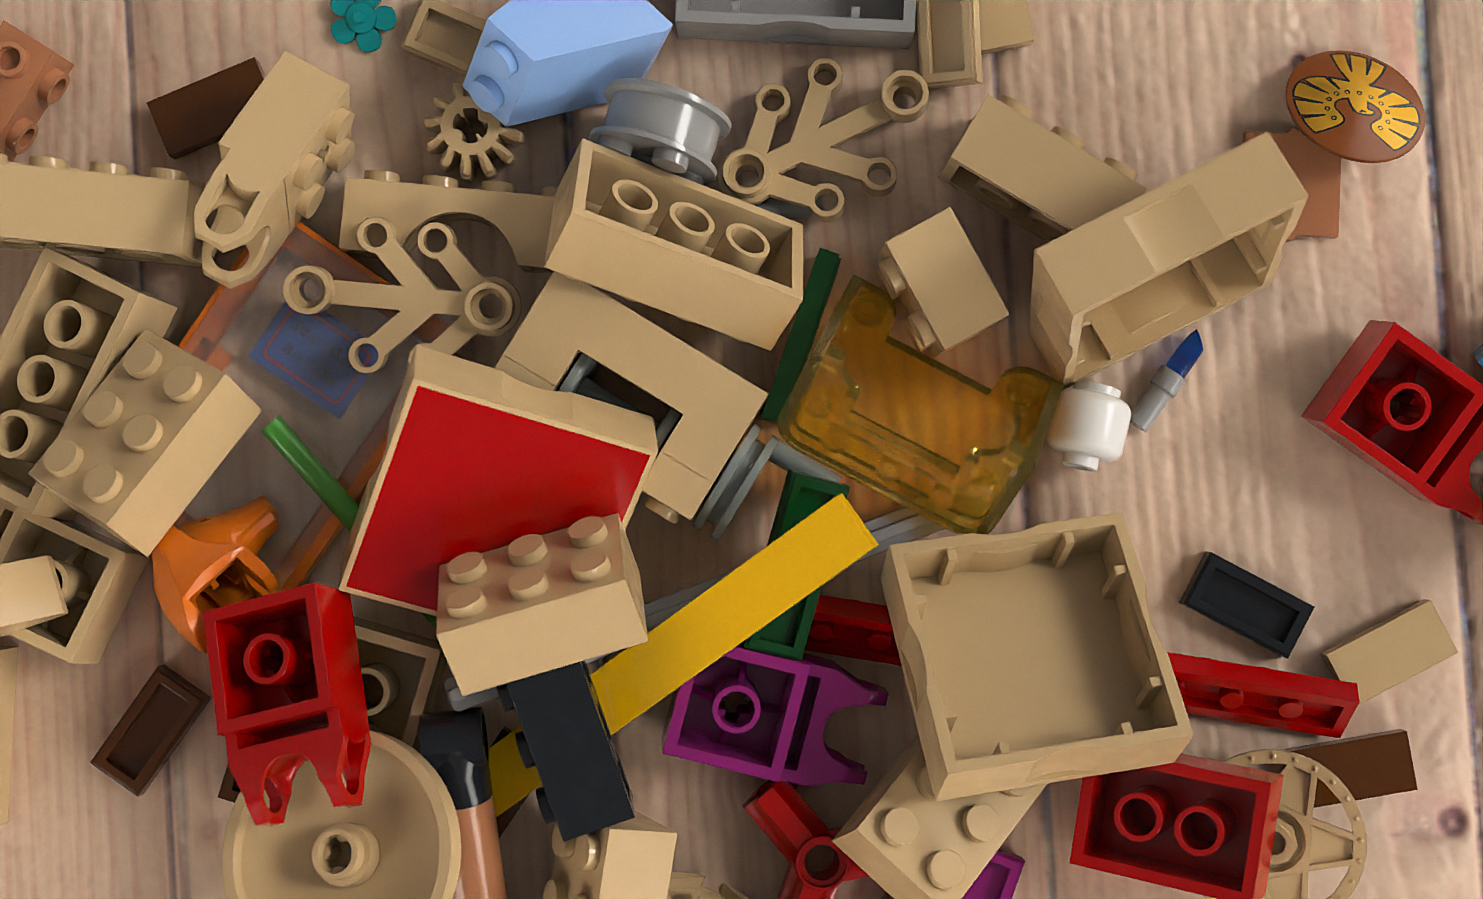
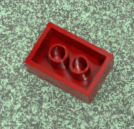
[1069,753,1284,899]

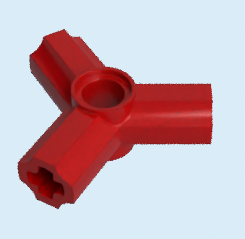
[742,780,870,899]

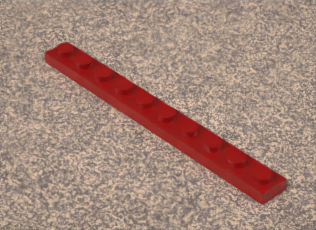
[804,595,1360,738]

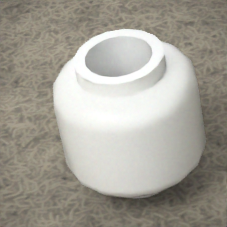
[1047,381,1131,472]

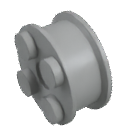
[589,78,732,185]

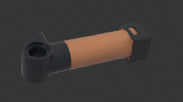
[419,706,508,899]

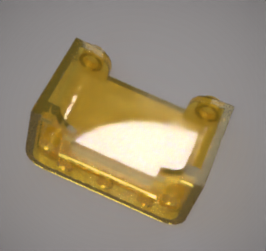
[777,274,1064,535]

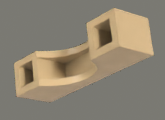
[339,170,558,275]

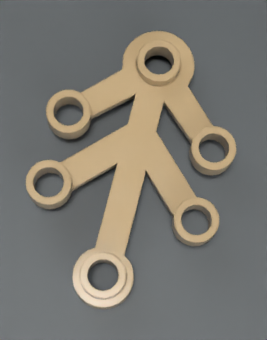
[718,58,929,223]
[283,217,522,373]

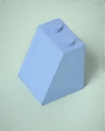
[462,0,673,127]

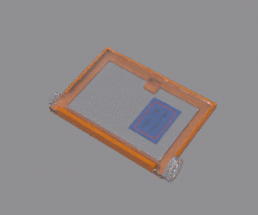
[173,221,468,591]

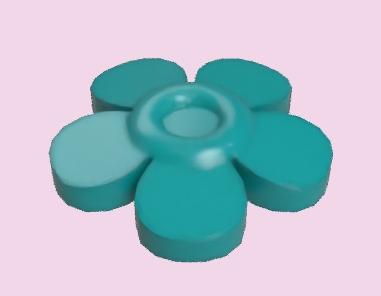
[330,0,397,52]

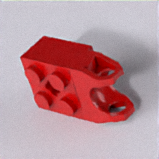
[1301,320,1483,525]
[203,582,371,826]

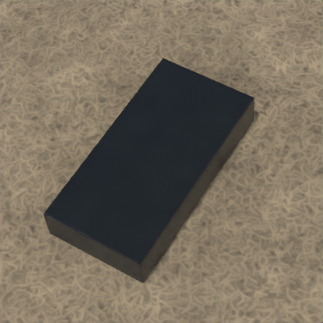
[1179,551,1315,659]

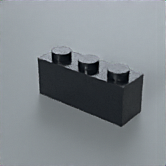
[496,660,635,842]

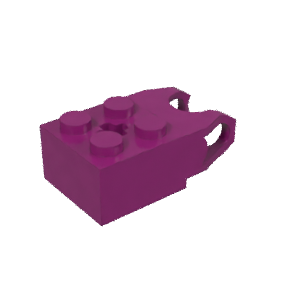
[661,644,889,786]

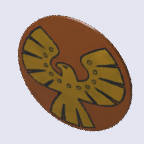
[1285,51,1425,163]

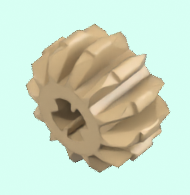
[423,82,525,182]

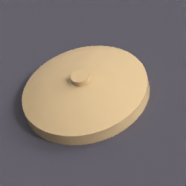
[222,730,462,899]

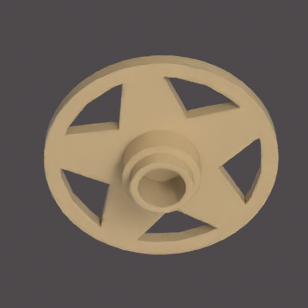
[1203,749,1367,899]

